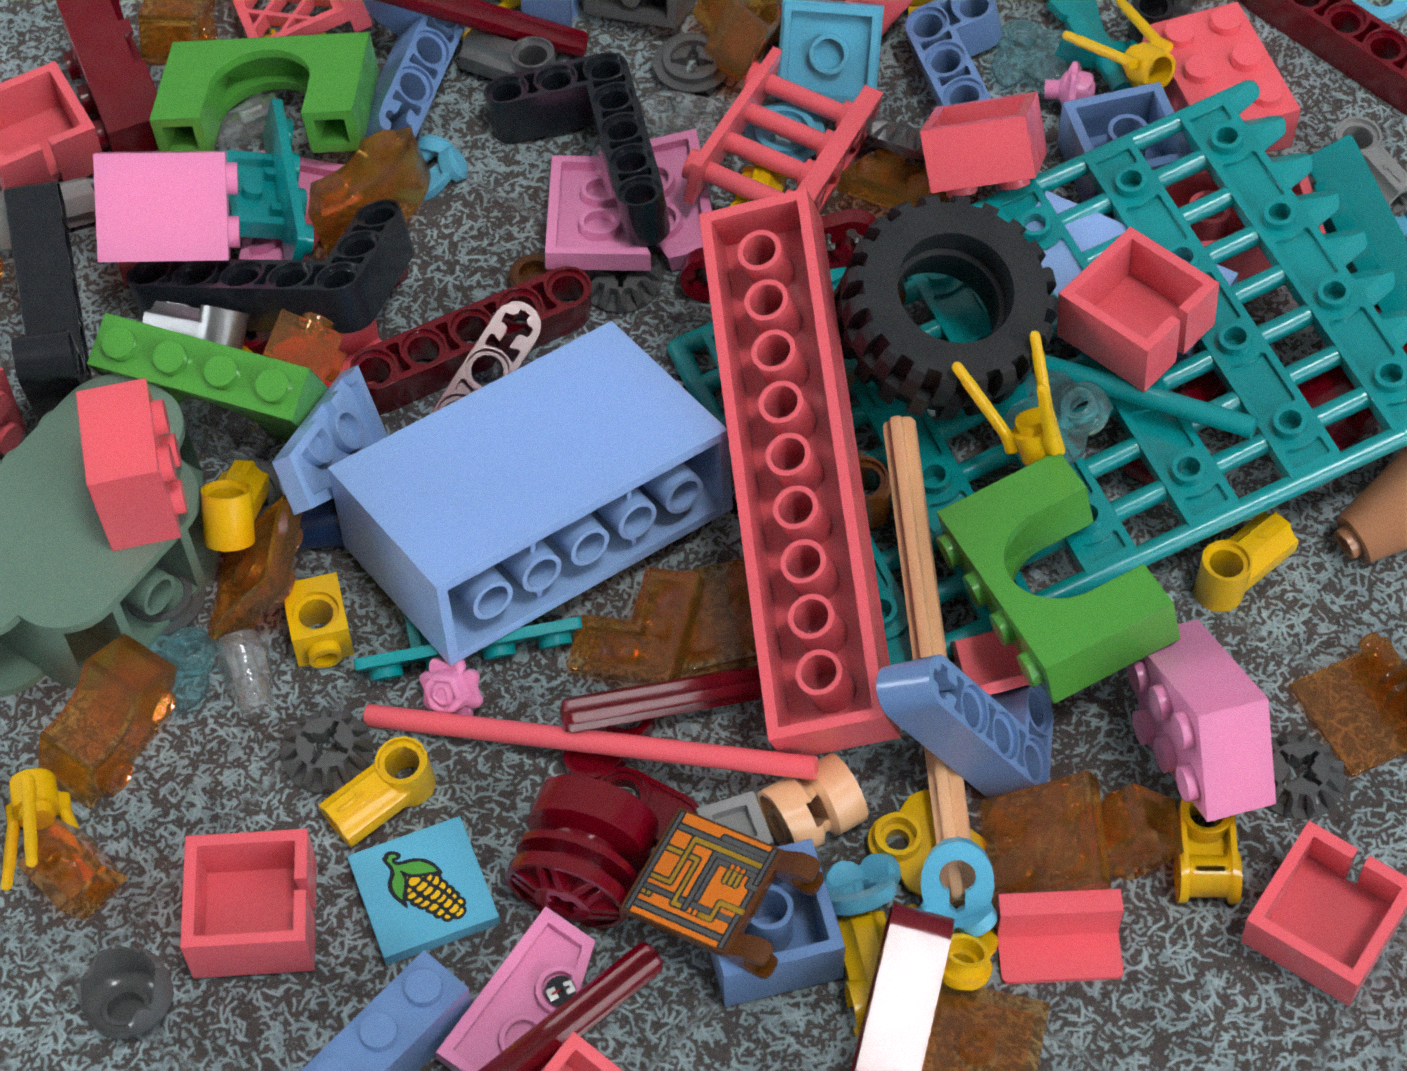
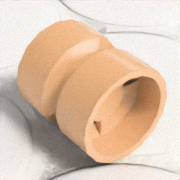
[757,753,869,848]

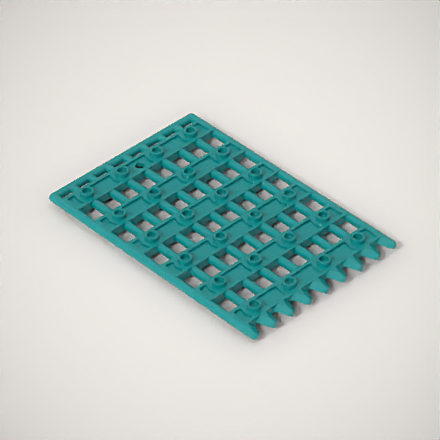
[667,80,1407,665]

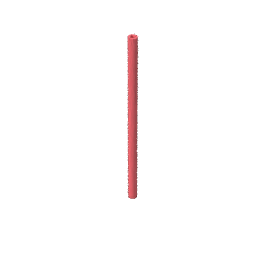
[363,704,819,780]

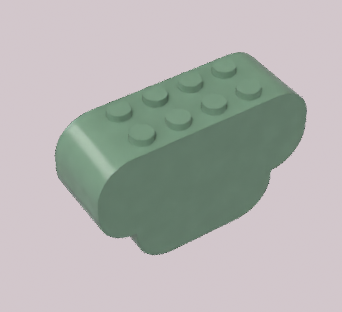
[0,374,221,697]

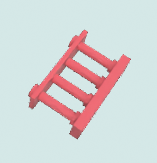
[682,46,884,213]

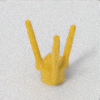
[1062,0,1176,88]
[952,330,1066,466]
[1,768,100,891]

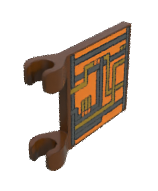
[620,807,824,979]

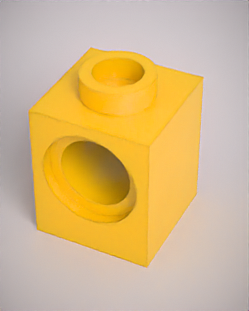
[280,572,355,669]

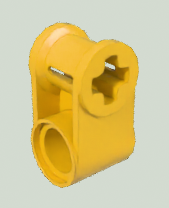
[1173,798,1243,904]

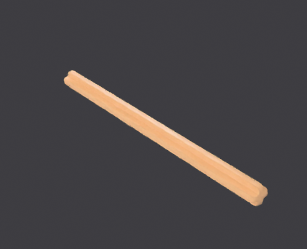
[883,415,976,905]

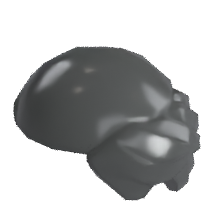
[76,945,174,1040]

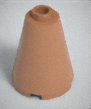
[1334,446,1407,563]

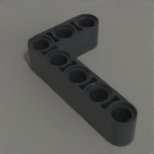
[484,52,670,246]
[4,179,92,421]
[125,199,415,334]

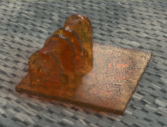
[1289,632,1407,778]

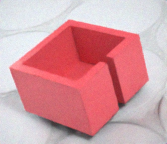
[0,61,102,190]
[920,91,1047,198]
[1057,226,1220,393]
[76,378,188,551]
[1241,820,1407,1007]
[180,829,317,979]

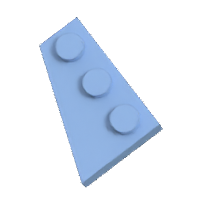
[272,365,388,515]

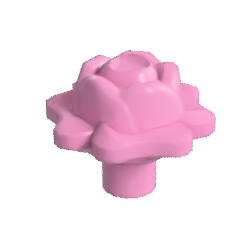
[1044,61,1096,106]
[419,658,483,716]

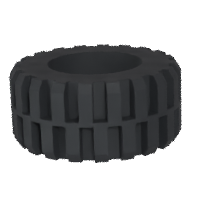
[835,195,1059,419]

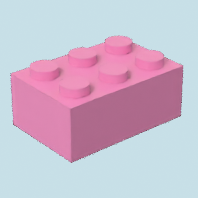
[1127,619,1276,822]

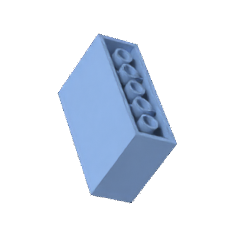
[327,321,733,666]

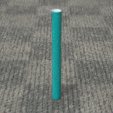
[1045,354,1258,439]

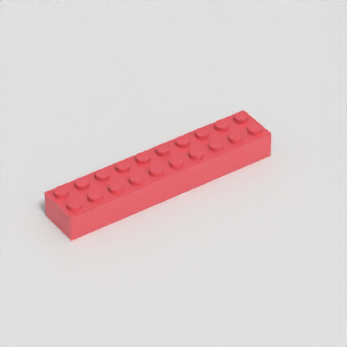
[699,188,901,756]

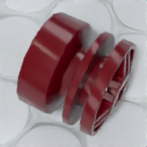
[505,774,659,929]

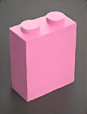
[93,151,240,262]

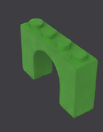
[149,32,379,153]
[87,313,328,442]
[936,453,1180,704]

